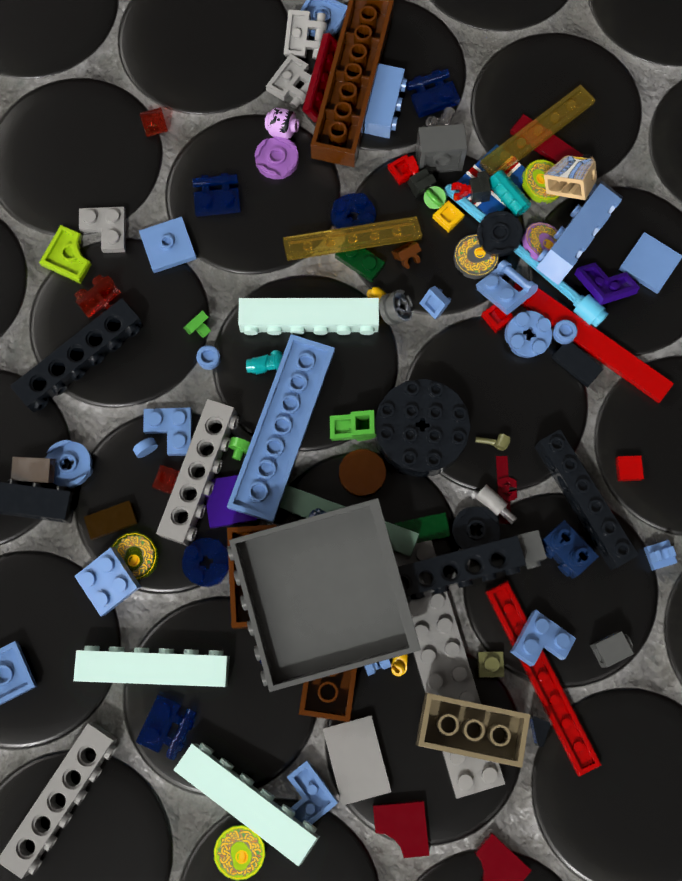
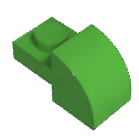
[330,410,376,441]

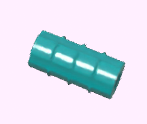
[489,170,531,217]

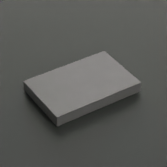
[323,715,391,806]

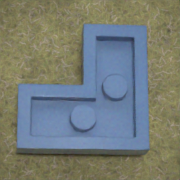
[143,407,192,456]
[510,610,576,666]
[287,760,339,824]

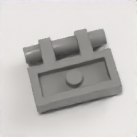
[284,10,327,60]
[266,53,312,109]

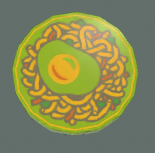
[521,160,560,204]
[214,824,266,880]

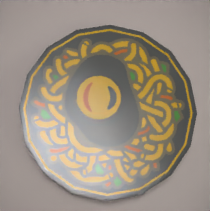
[453,234,499,279]

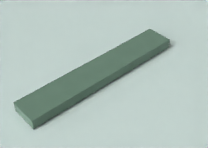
[279,485,419,558]

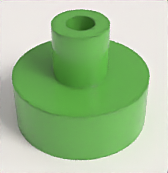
[228,437,250,461]

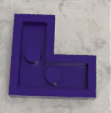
[574,263,640,305]

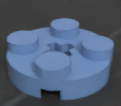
[505,311,552,358]
[45,440,93,488]

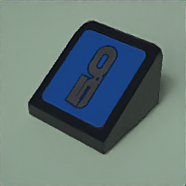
[530,715,551,747]

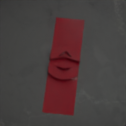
[496,456,517,524]

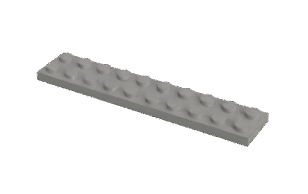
[393,540,505,799]

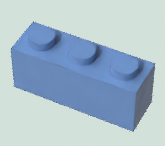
[364,64,408,139]

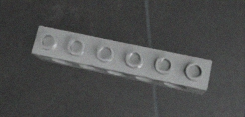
[156,399,239,546]
[0,722,118,879]

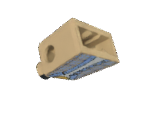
[544,154,597,200]

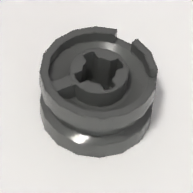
[379,289,413,326]

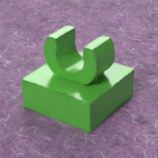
[184,310,211,338]

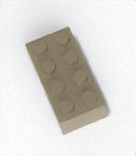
[416,693,530,768]

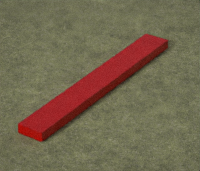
[513,283,674,403]
[485,581,601,777]

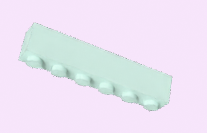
[238,298,379,335]
[73,646,230,687]
[174,742,320,866]

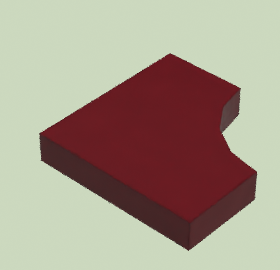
[373,800,429,858]
[475,832,532,881]

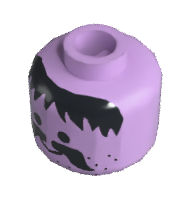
[265,108,299,139]

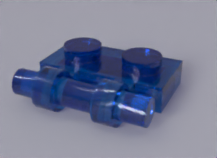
[406,69,460,118]
[192,173,241,217]
[136,695,197,760]

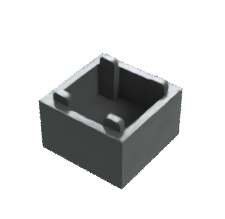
[415,123,467,173]

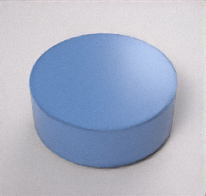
[552,320,577,344]
[196,345,221,370]
[133,437,158,458]

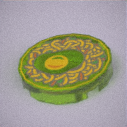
[111,532,159,581]

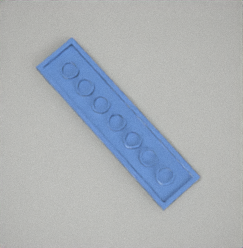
[227,334,335,523]

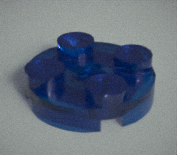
[331,193,376,239]
[182,538,229,587]

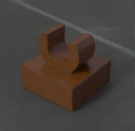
[391,241,421,269]

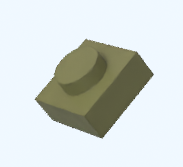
[477,652,504,677]

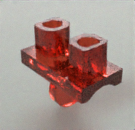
[75,275,121,318]

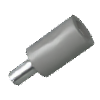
[475,484,517,524]

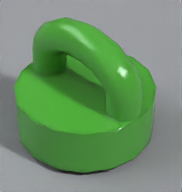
[424,186,447,209]

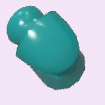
[246,350,283,375]

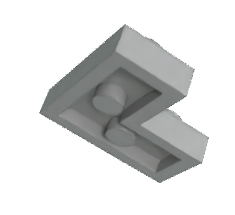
[79,207,126,253]

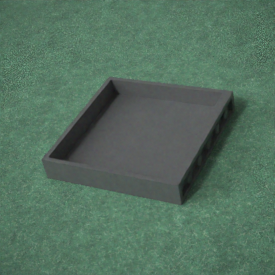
[227,498,421,692]

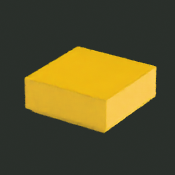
[432,200,465,233]

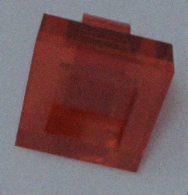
[140,108,168,137]
[152,465,180,494]

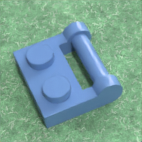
[476,260,538,315]

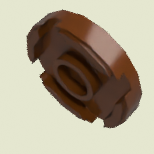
[339,449,386,497]

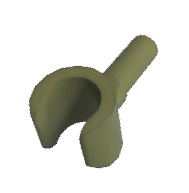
[476,434,510,451]

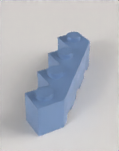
[536,181,623,285]

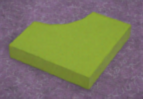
[39,225,92,284]

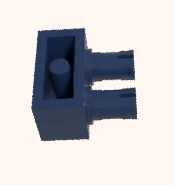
[542,520,599,579]

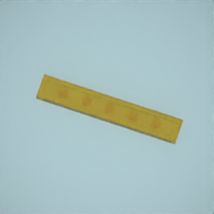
[480,85,595,176]
[283,216,422,261]

